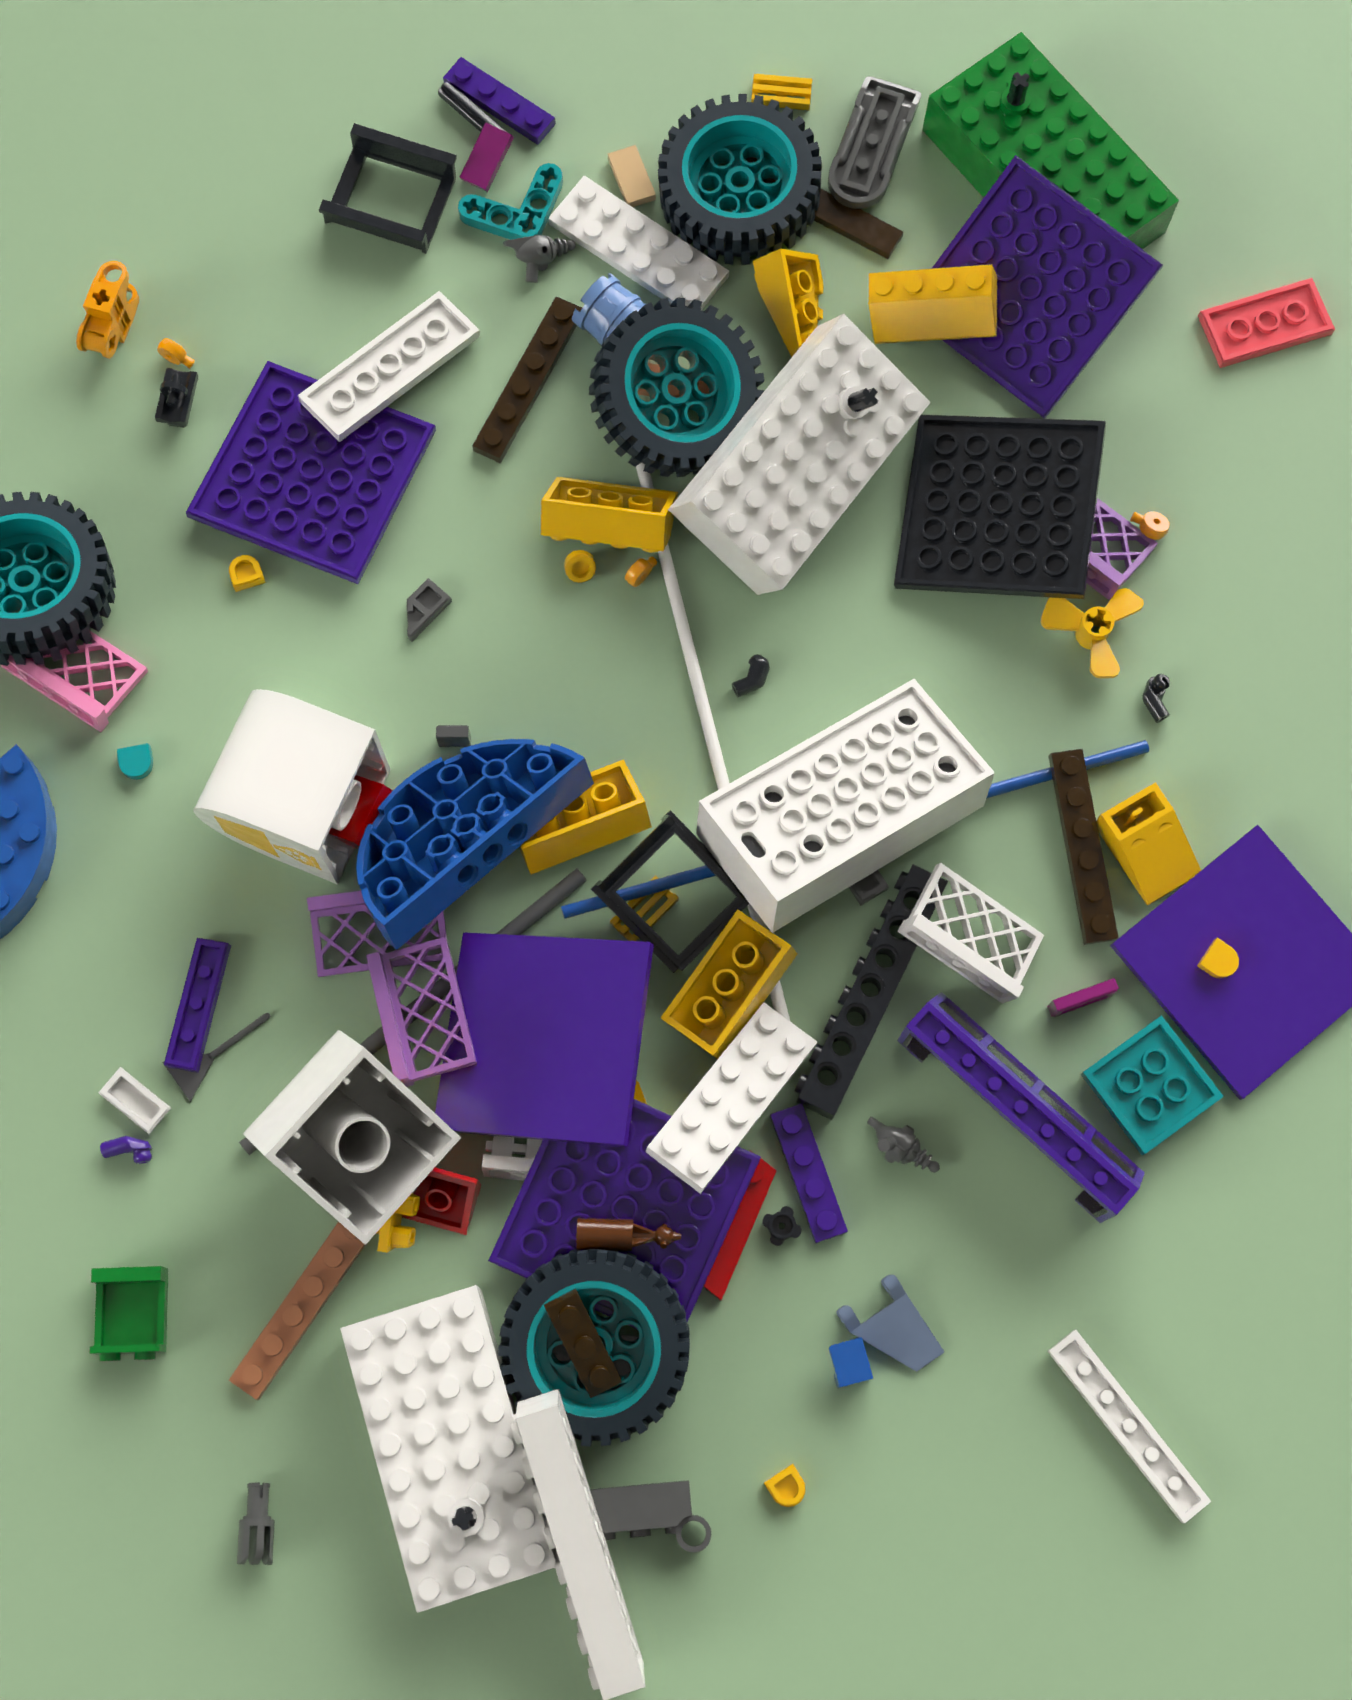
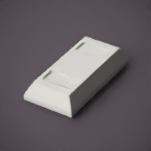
[98,1067,171,1134]

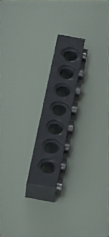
[794,864,948,1120]

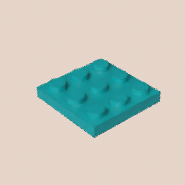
[1081,1015,1224,1156]

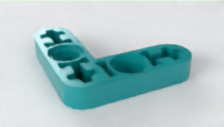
[458,163,563,240]

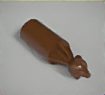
[576,1218,681,1251]

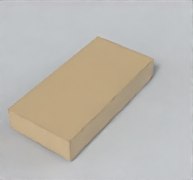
[608,145,656,207]

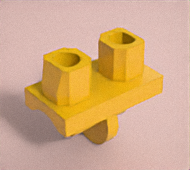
[376,1193,420,1253]

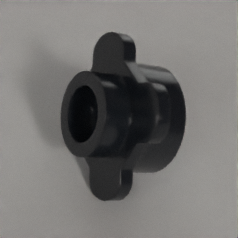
[762,1206,802,1246]

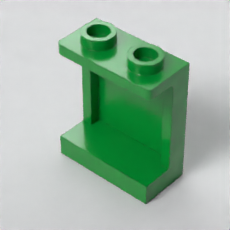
[89,1266,168,1361]

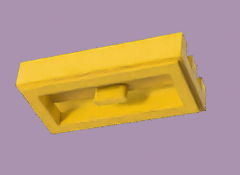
[751,74,812,110]
[610,875,679,941]

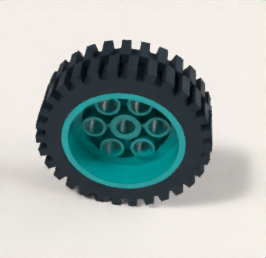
[658,94,822,265]
[589,298,765,477]
[0,492,116,666]
[498,1249,690,1447]

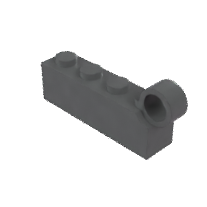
[590,1480,711,1552]

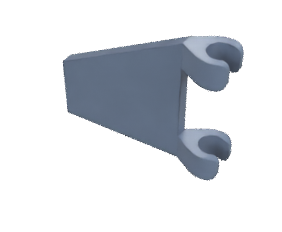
[836,1274,944,1372]

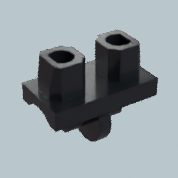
[155,368,199,428]

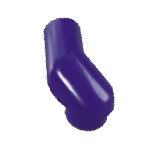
[100,1136,152,1164]

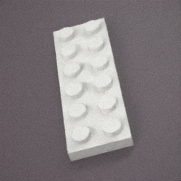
[548,176,729,310]
[298,291,480,442]
[645,1003,817,1194]

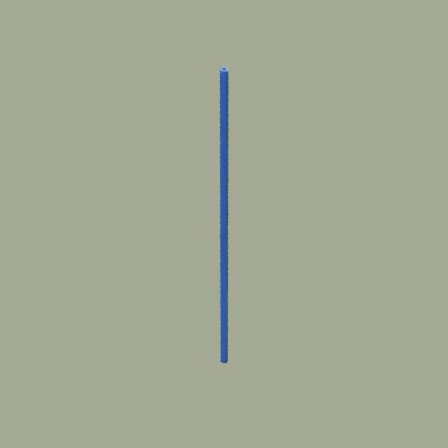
[561,740,1149,919]

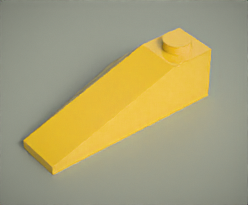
[753,248,823,357]

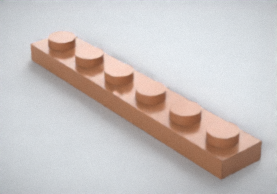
[229,1221,365,1400]

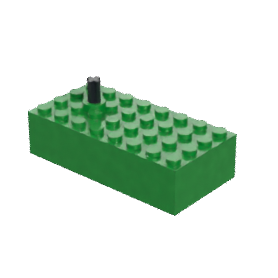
[922,32,1179,249]

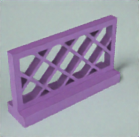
[1087,498,1158,601]
[307,890,447,977]
[366,937,477,1087]

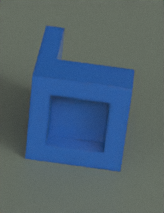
[829,1337,873,1388]

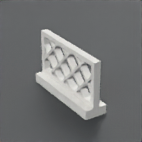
[898,863,1044,1004]

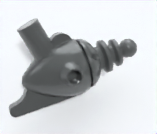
[503,235,576,283]
[867,1117,940,1173]

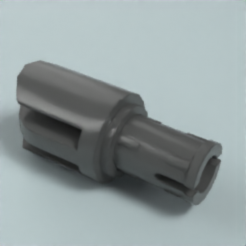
[237,1482,275,1565]

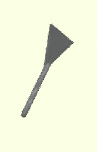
[162,1013,270,1102]

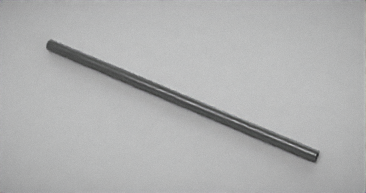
[239,868,587,1155]

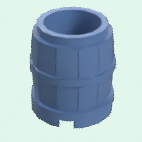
[572,273,645,345]

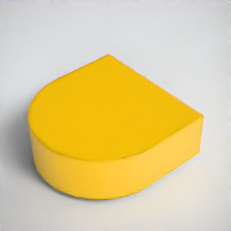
[229,555,266,592]
[1197,937,1239,978]
[764,1463,805,1507]

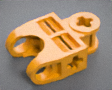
[76,261,139,359]

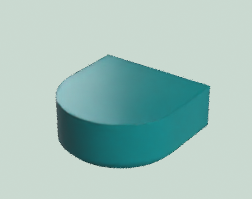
[117,743,153,780]

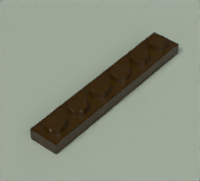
[472,296,582,463]
[1048,749,1119,945]

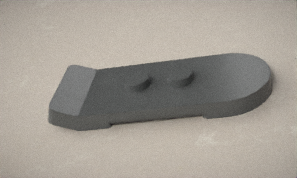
[828,76,921,209]

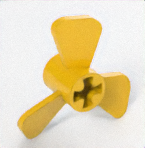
[1041,588,1144,679]

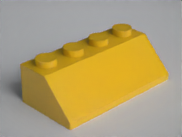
[868,264,997,344]
[541,477,678,553]
[519,759,652,875]
[661,910,798,1060]

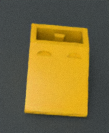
[1096,782,1201,906]

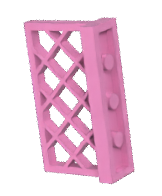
[0,604,148,732]

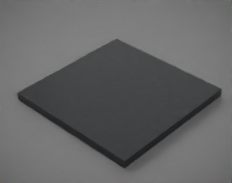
[894,415,1106,599]

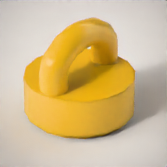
[564,550,596,583]

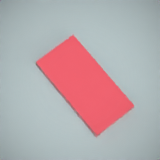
[1198,278,1335,368]

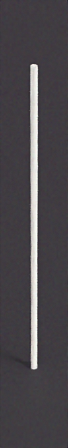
[636,463,791,1022]

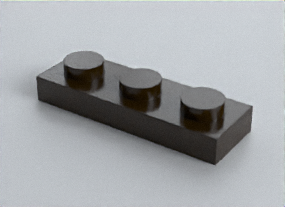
[544,1288,622,1398]

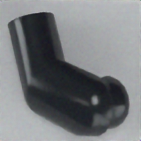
[732,654,770,697]
[1142,674,1170,723]

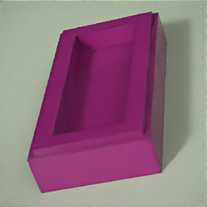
[460,122,514,192]
[1047,978,1119,1017]

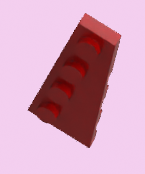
[703,1150,777,1301]

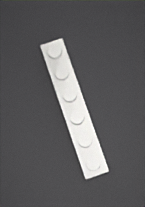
[1047,1330,1211,1524]

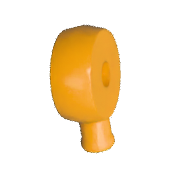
[157,338,195,369]
[1130,512,1170,540]
[625,556,657,587]

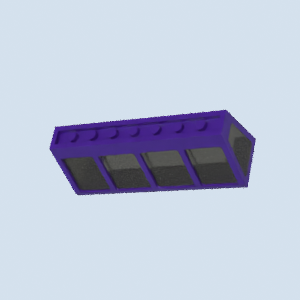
[897,992,1145,1223]

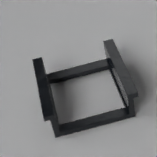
[319,123,457,254]
[591,810,750,973]

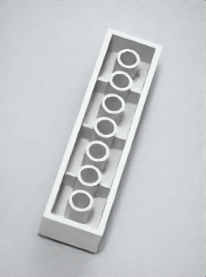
[511,1389,645,1700]

